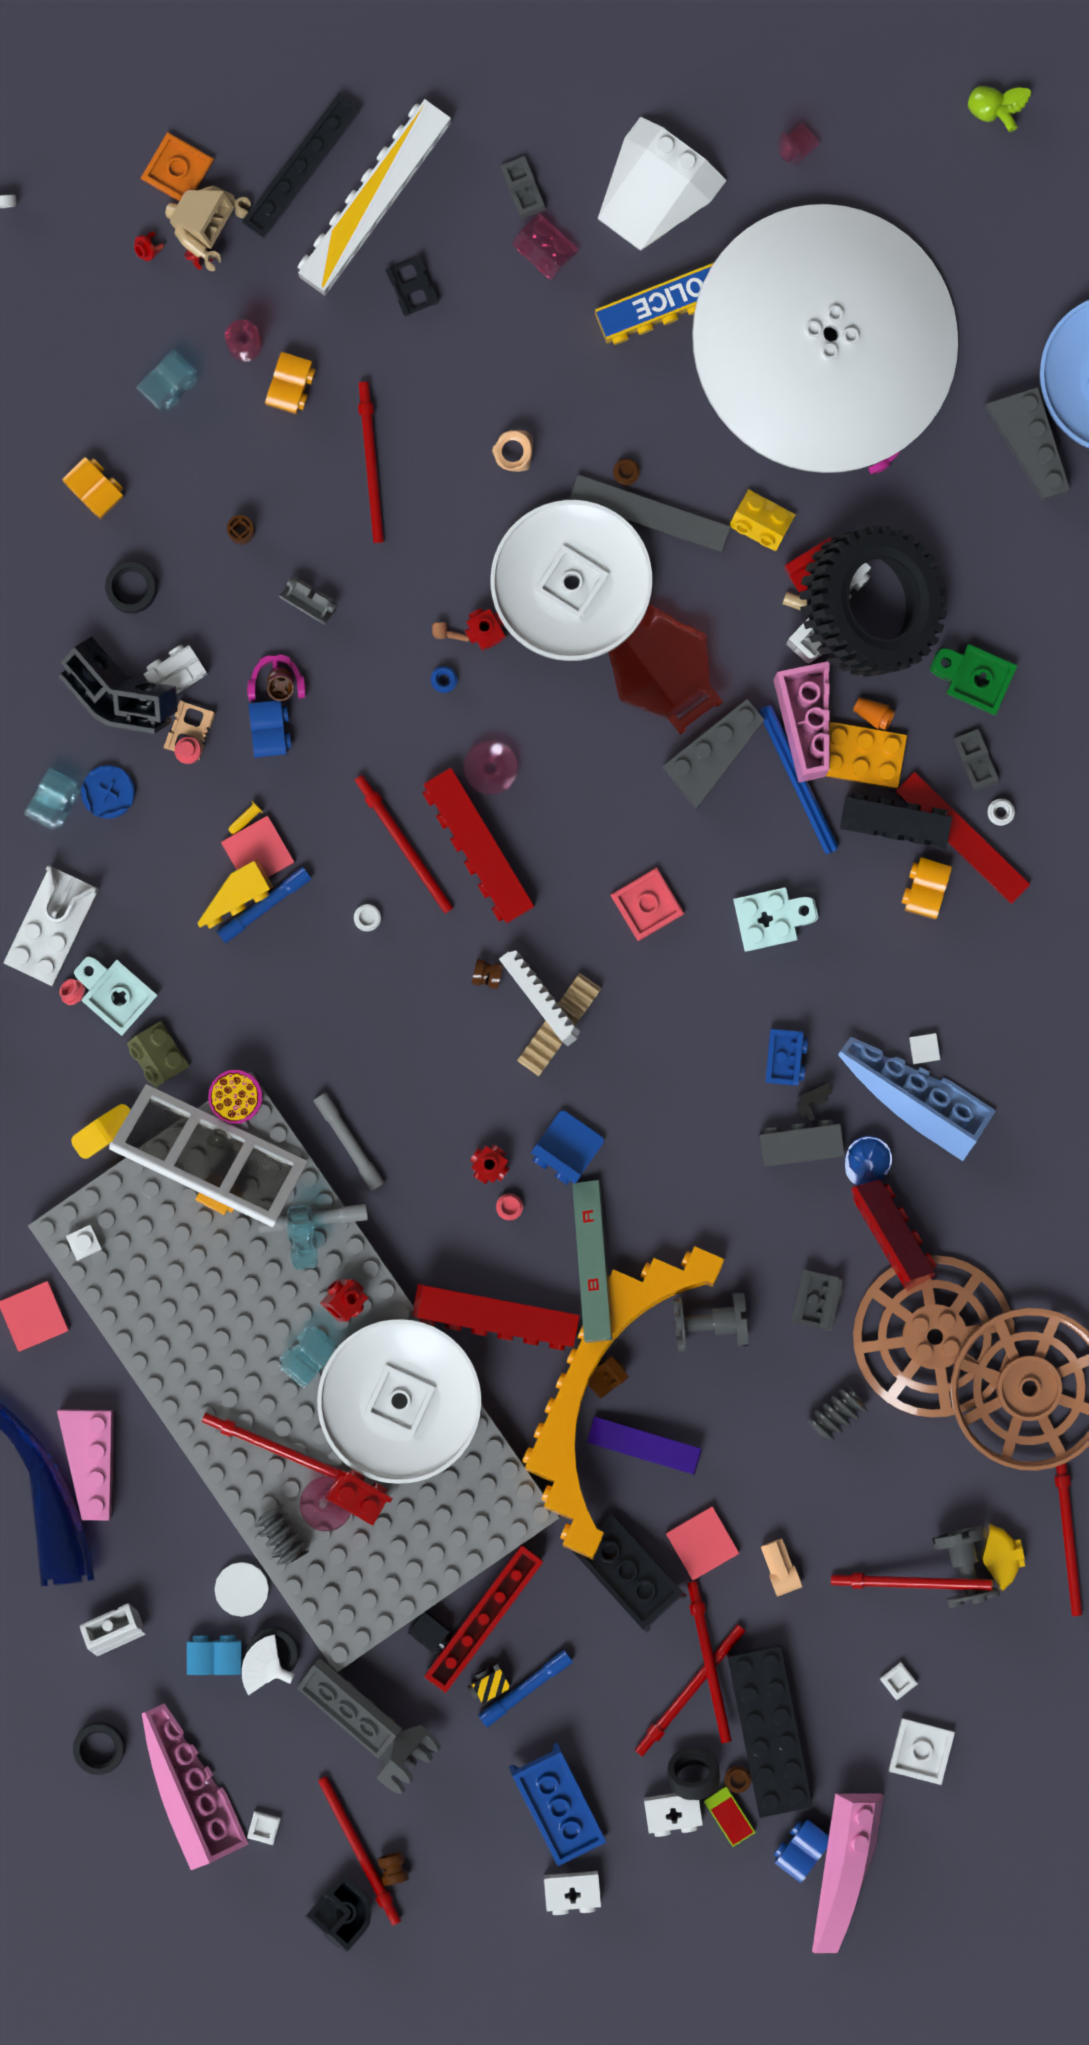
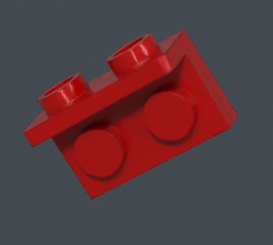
[325,1469,393,1526]

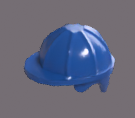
[845,1135,892,1185]

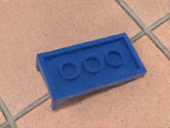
[509,1742,606,1866]

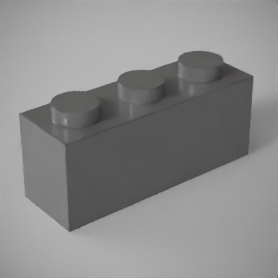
[759,1120,845,1167]

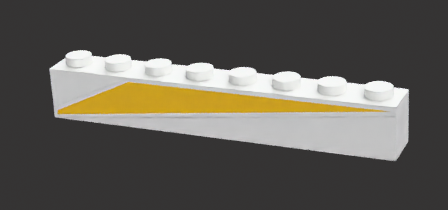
[297,99,451,296]

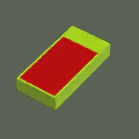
[703,1786,756,1847]

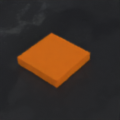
[141,132,214,202]

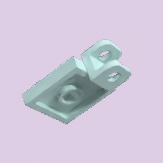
[733,887,819,952]
[74,957,158,1036]

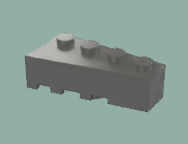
[983,388,1070,502]
[662,699,764,810]

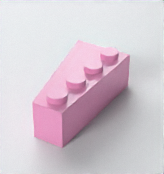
[773,661,829,782]
[57,1409,114,1521]

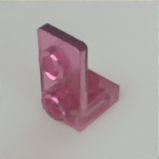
[778,123,820,166]

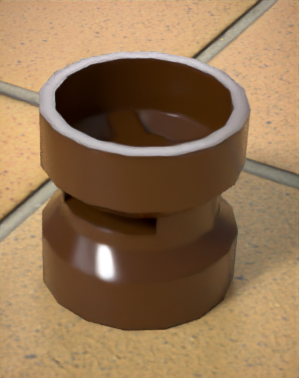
[227,515,255,545]
[267,668,294,701]
[471,959,503,990]
[377,1852,409,1886]

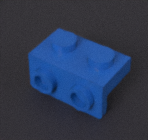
[765,1029,808,1086]

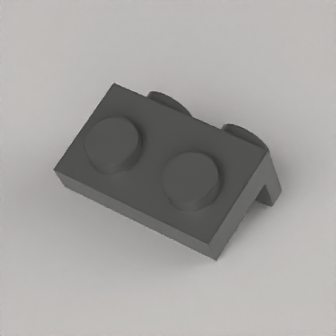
[791,1269,843,1331]

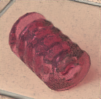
[225,320,262,361]

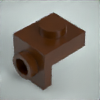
[588,1356,629,1399]

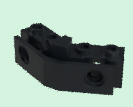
[58,636,178,734]

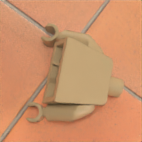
[165,186,251,271]

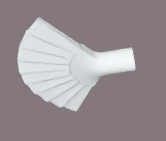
[242,1634,295,1695]

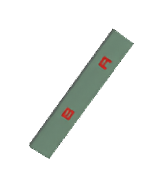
[572,1180,613,1343]

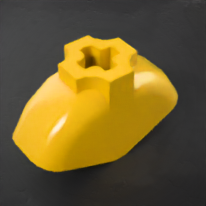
[71,1104,130,1159]
[981,1523,1025,1591]

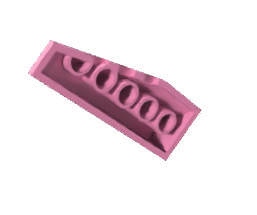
[142,1703,248,1870]
[812,1794,884,1953]

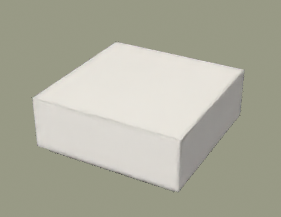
[909,1033,940,1064]
[879,1662,918,1700]
[247,1811,281,1845]

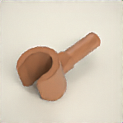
[432,622,469,642]

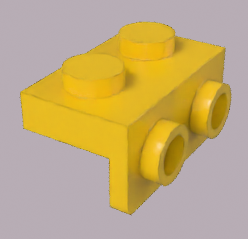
[729,489,796,551]

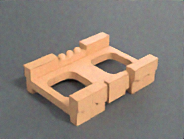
[164,701,216,761]

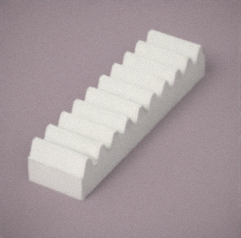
[499,950,580,1046]

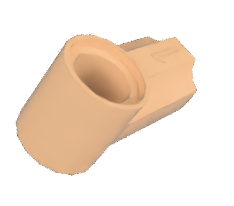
[760,1538,802,1597]

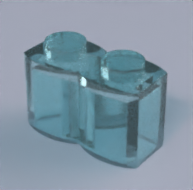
[136,349,198,412]
[24,767,81,830]
[287,1205,318,1270]
[279,1326,339,1389]

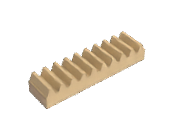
[517,973,602,1076]

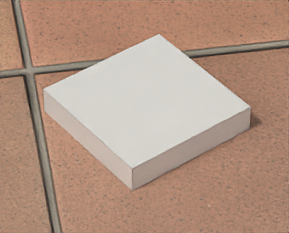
[888,1718,955,1785]

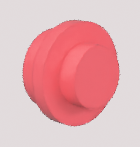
[174,737,202,764]
[59,979,85,1005]
[496,1193,523,1220]

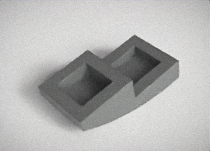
[500,156,546,220]
[953,729,999,793]

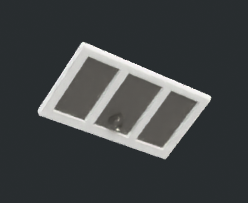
[109,1084,308,1227]

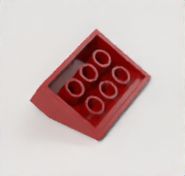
[851,1180,937,1291]

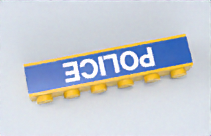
[595,263,714,345]

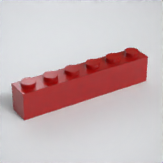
[422,768,534,924]
[412,1284,580,1351]
[424,1544,543,1693]

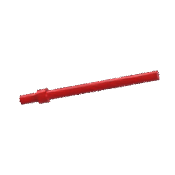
[358,382,384,544]
[354,774,453,914]
[201,1412,340,1479]
[1054,1463,1083,1616]
[831,1572,993,1591]
[687,1581,732,1744]
[635,1624,746,1757]
[317,1776,402,1926]

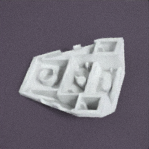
[598,117,726,251]

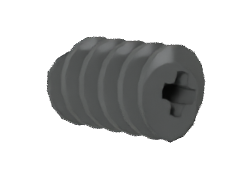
[806,1384,867,1442]
[254,1504,309,1566]

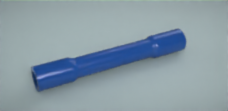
[216,867,312,944]
[478,1649,573,1728]

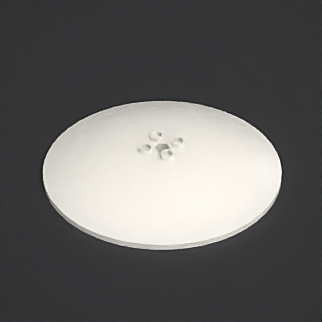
[692,204,958,473]

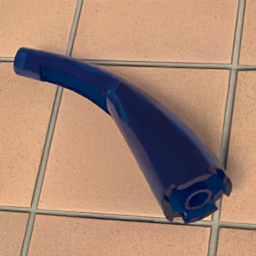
[0,1402,95,1587]

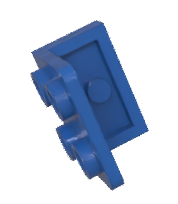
[531,1111,604,1185]

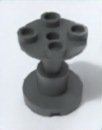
[673,1293,748,1352]
[932,1526,1000,1608]

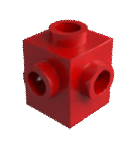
[464,608,506,652]
[470,1144,510,1184]
[320,1279,368,1322]

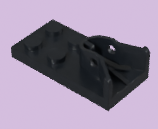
[572,1514,687,1632]

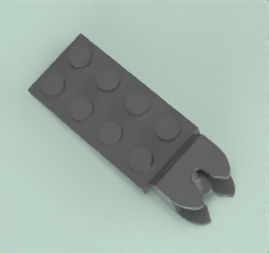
[296,1658,441,1794]

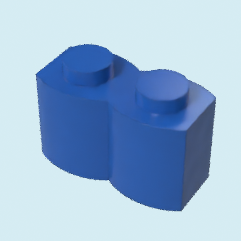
[248,701,291,758]
[773,1818,829,1883]

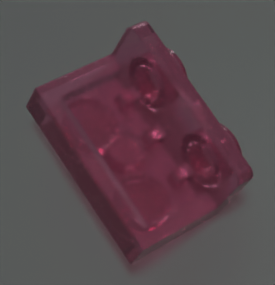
[512,213,579,280]

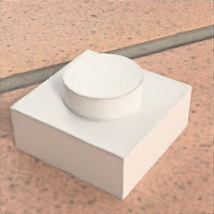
[66,1225,102,1261]

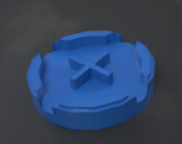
[81,765,135,819]

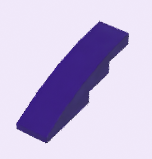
[587,1416,702,1475]

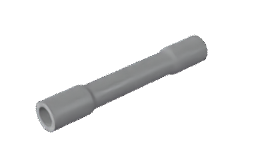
[313,1092,385,1191]
[258,1204,368,1234]

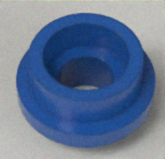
[431,666,458,693]

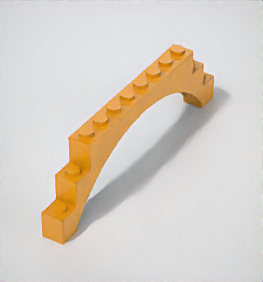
[522,1246,724,1560]

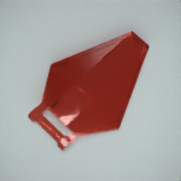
[608,604,723,735]

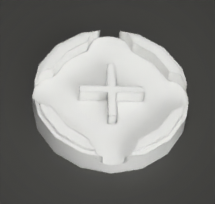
[215,1562,269,1617]

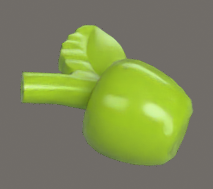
[968,86,1031,132]

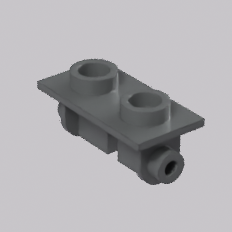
[279,576,337,625]

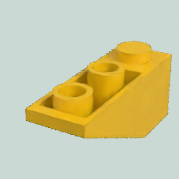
[197,859,273,929]

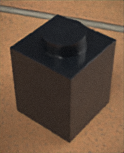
[407,1611,451,1653]

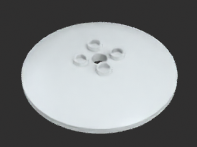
[491,500,652,661]
[317,1319,481,1484]

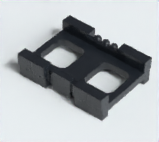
[385,256,439,317]

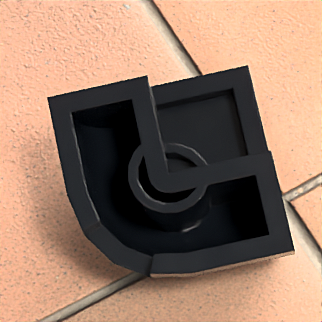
[304,1874,372,1952]

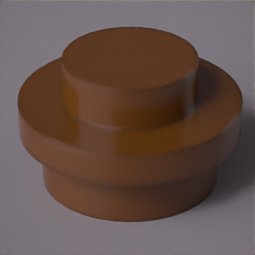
[613,458,640,486]
[724,1766,751,1793]

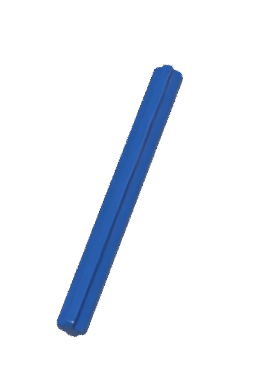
[759,705,838,854]

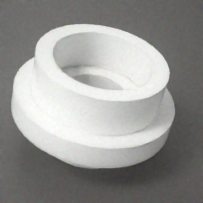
[987,799,1015,826]

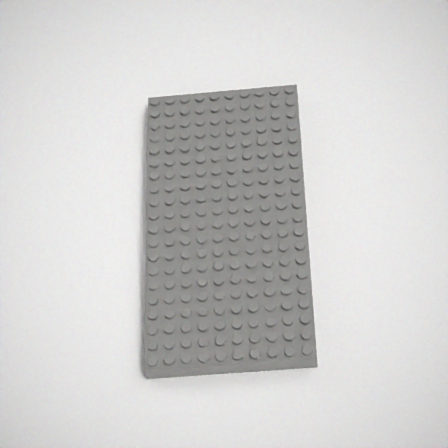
[28,1071,560,1672]

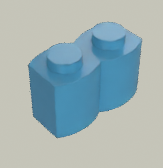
[187,1635,242,1675]

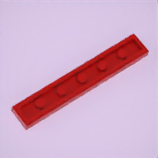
[895,772,1030,904]

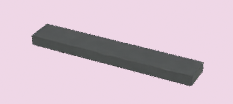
[569,475,730,553]

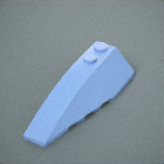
[838,1037,996,1161]

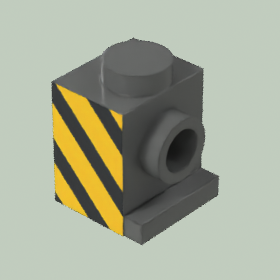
[467,1662,511,1704]

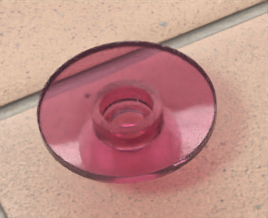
[464,740,518,794]
[299,1477,351,1531]

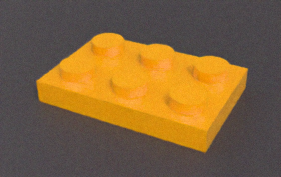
[825,722,907,789]

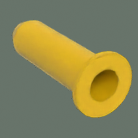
[228,801,263,835]

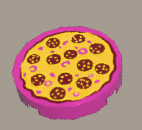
[208,1070,262,1124]

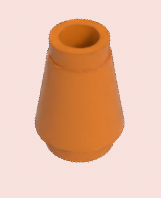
[853,697,895,730]

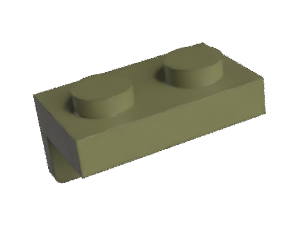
[127,1021,190,1088]

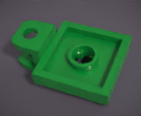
[930,644,1017,716]

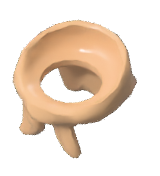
[492,430,533,472]

